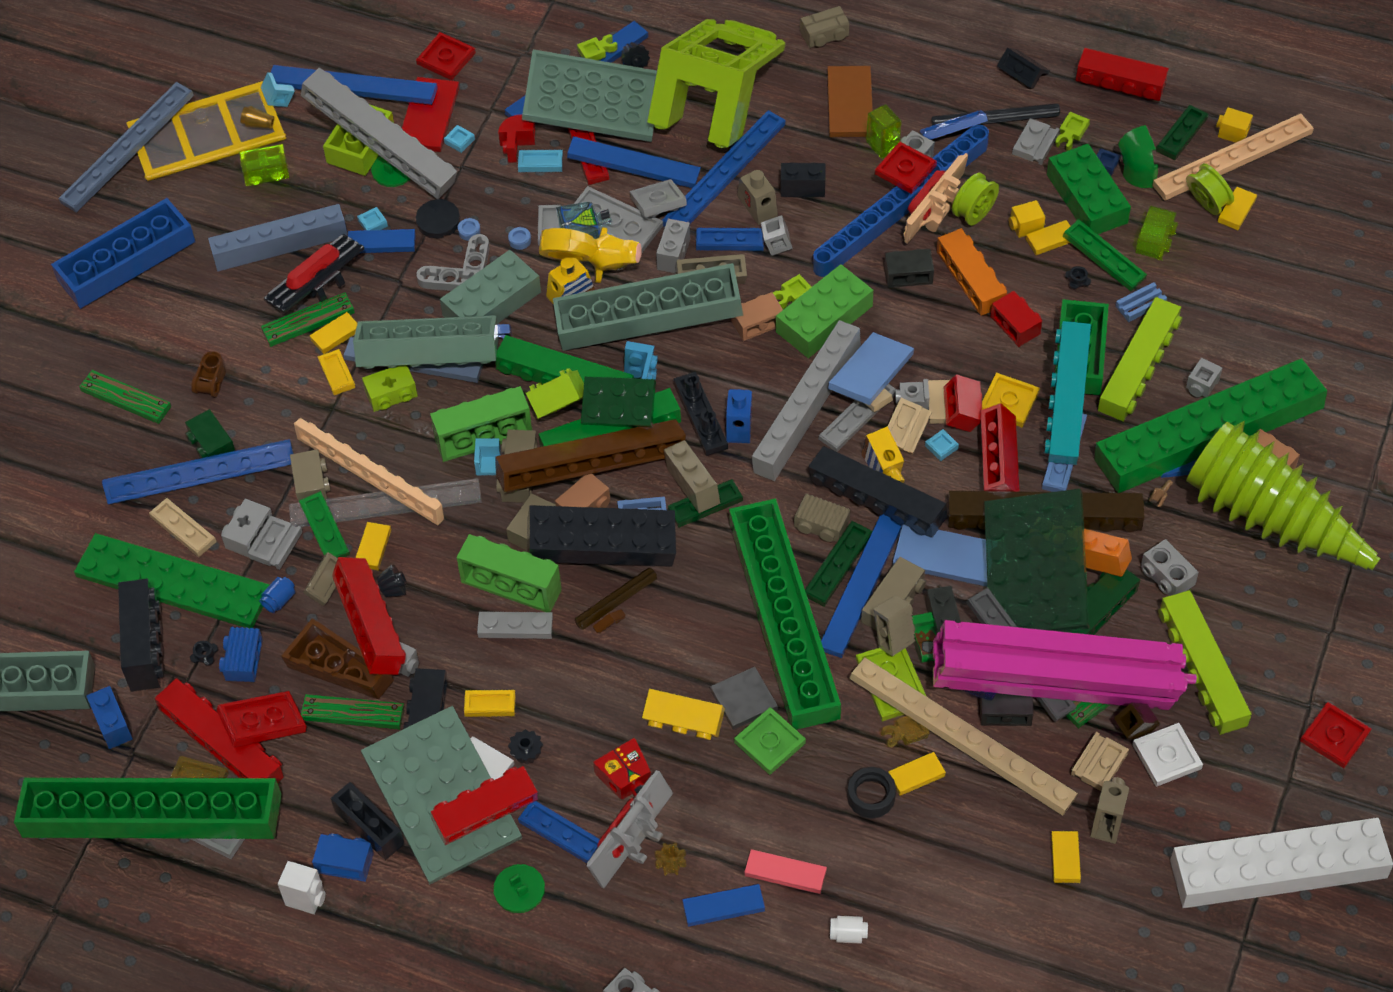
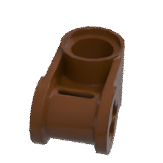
[191,351,226,397]

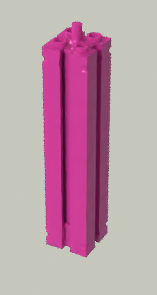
[933,620,1197,710]

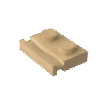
[888,398,932,455]
[1071,732,1129,791]

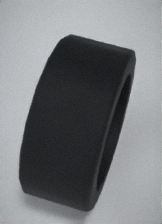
[847,767,896,819]

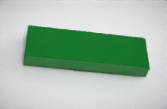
[299,491,350,558]

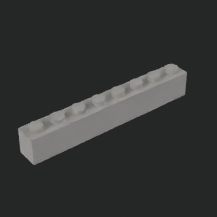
[301,67,457,199]
[752,320,861,481]

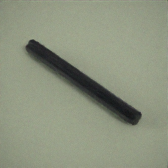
[931,103,1060,126]

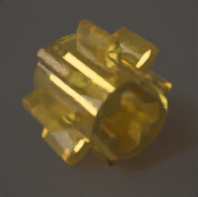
[655,842,686,876]

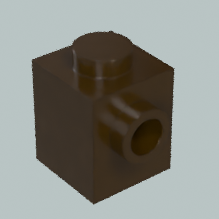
[1114,702,1160,739]

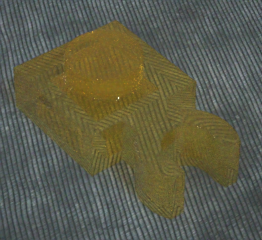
[881,716,930,747]

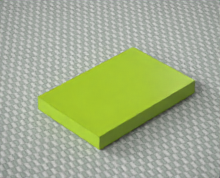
[856,648,927,721]

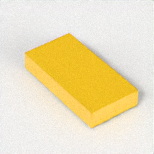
[1218,187,1257,230]
[1026,220,1070,255]
[310,312,357,354]
[318,349,355,395]
[356,522,391,570]
[464,690,516,717]
[888,752,946,796]
[1051,831,1081,883]

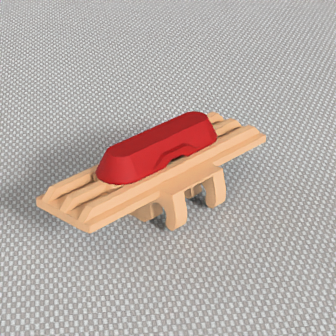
[903,153,968,244]

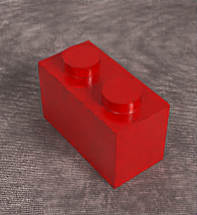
[990,291,1042,347]
[944,374,982,432]

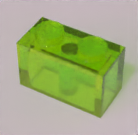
[867,104,901,159]
[239,144,289,186]
[1136,206,1178,260]

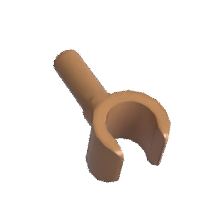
[1149,480,1173,507]

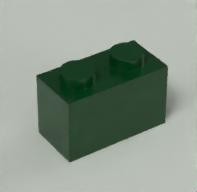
[185,409,235,458]

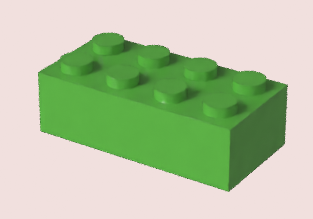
[776,264,874,358]
[430,386,532,462]
[457,534,562,612]

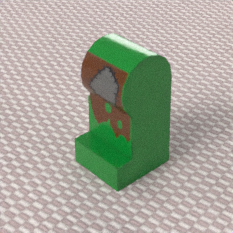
[912,612,937,663]

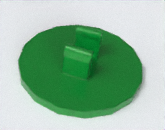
[371,156,410,187]
[494,864,545,913]

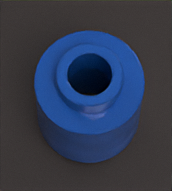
[259,577,295,613]

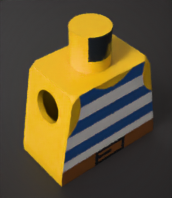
[546,258,594,305]
[861,426,905,483]

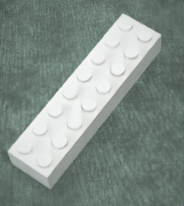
[1170,818,1393,908]

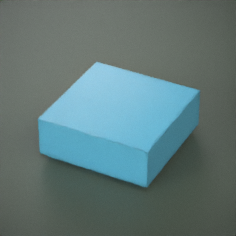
[444,125,475,153]
[357,207,388,230]
[925,429,959,461]

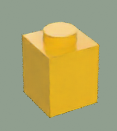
[1216,107,1253,143]
[1008,200,1045,238]

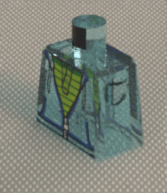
[556,202,612,239]

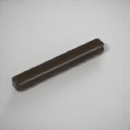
[575,567,657,630]

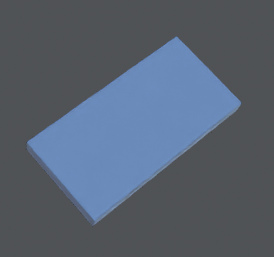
[828,332,914,405]
[893,524,998,587]

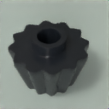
[621,42,650,68]
[377,565,407,597]
[508,729,543,765]

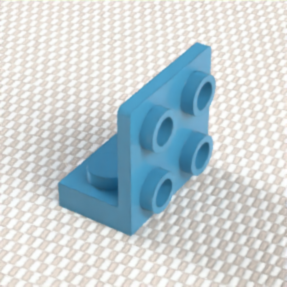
[624,341,658,380]

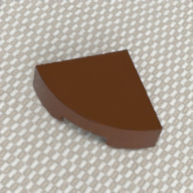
[593,609,626,633]

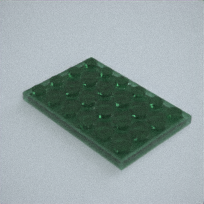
[984,488,1089,632]

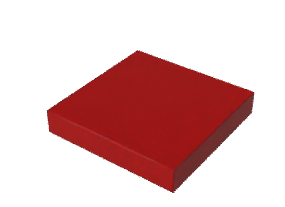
[416,32,476,81]
[875,142,937,194]
[1300,702,1372,769]

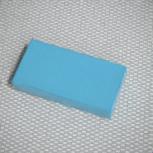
[518,150,563,172]

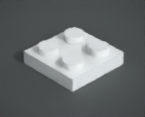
[1133,723,1203,787]

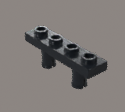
[674,372,728,456]

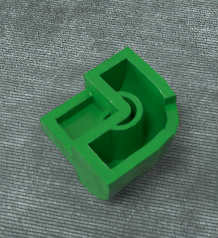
[1118,125,1158,188]

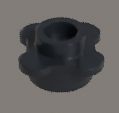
[1065,266,1091,289]
[190,640,218,666]

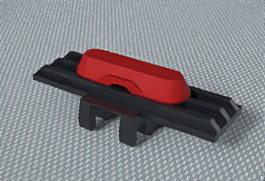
[264,234,365,313]

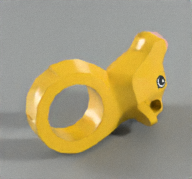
[539,227,642,283]

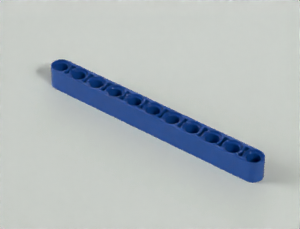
[813,125,989,277]

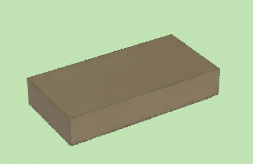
[303,552,338,606]

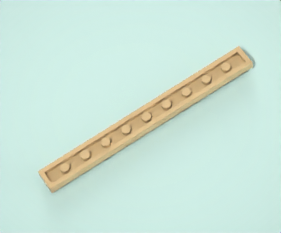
[850,658,1078,816]

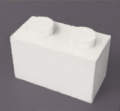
[278,861,326,914]

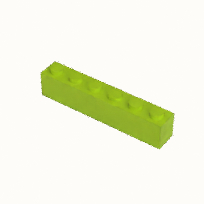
[1098,297,1183,422]
[1158,590,1252,735]

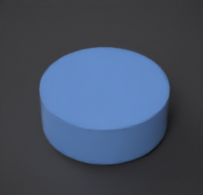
[458,218,481,241]
[508,227,531,250]

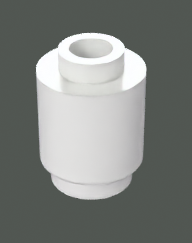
[830,916,868,943]

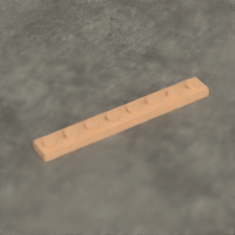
[1153,114,1314,201]
[294,418,444,525]

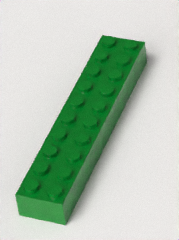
[1094,358,1327,493]
[729,498,841,730]
[14,778,282,839]

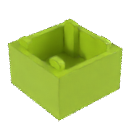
[526,368,584,419]

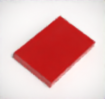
[217,691,307,747]

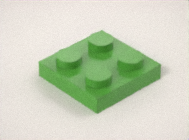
[734,707,806,775]

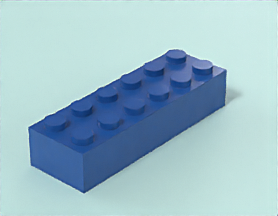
[51,198,195,309]

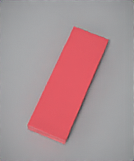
[745,849,827,894]

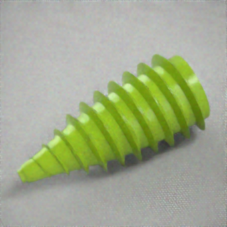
[1186,420,1381,570]

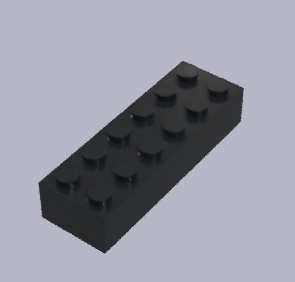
[527,505,676,567]

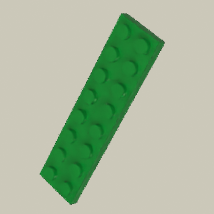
[74,533,269,629]

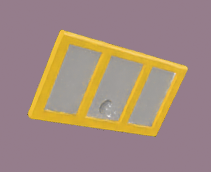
[126,81,286,181]

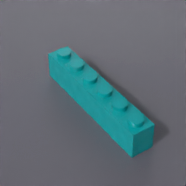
[1044,321,1091,465]

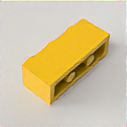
[642,689,725,740]

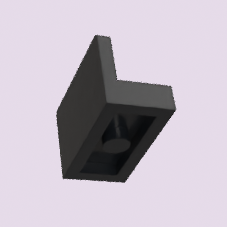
[997,47,1050,88]

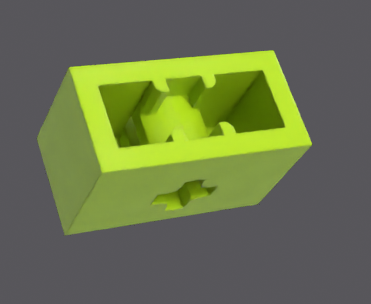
[362,365,418,412]

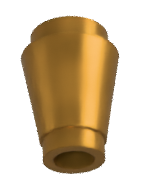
[240,106,274,129]

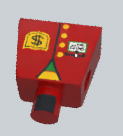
[593,738,651,799]

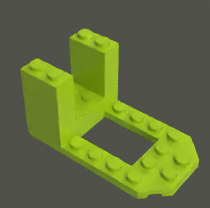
[647,19,786,148]

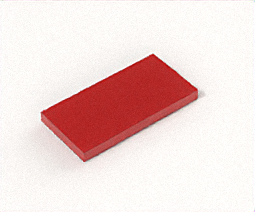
[402,77,460,152]

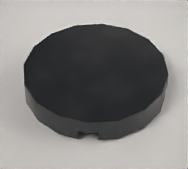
[416,199,461,239]

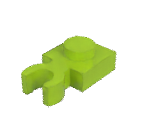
[577,34,618,60]
[1056,112,1090,151]
[773,274,811,309]

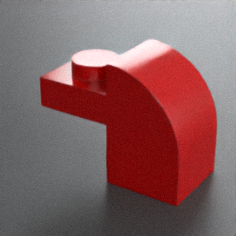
[498,114,535,163]

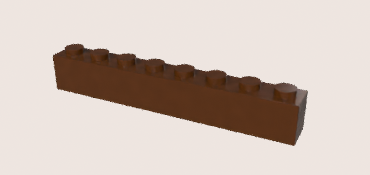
[495,419,686,492]

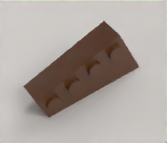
[281,618,394,699]

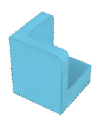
[261,72,295,107]
[474,438,501,475]

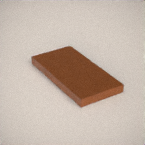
[827,66,873,137]

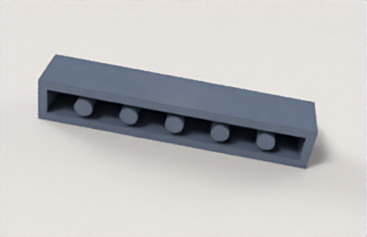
[208,204,348,272]

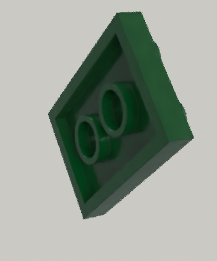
[581,376,656,428]

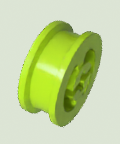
[1186,163,1234,215]
[952,173,999,226]

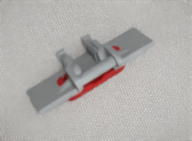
[587,770,673,888]

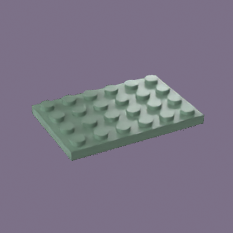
[522,49,657,142]
[361,706,522,885]

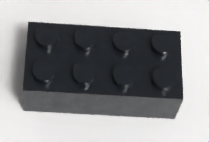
[118,578,164,692]

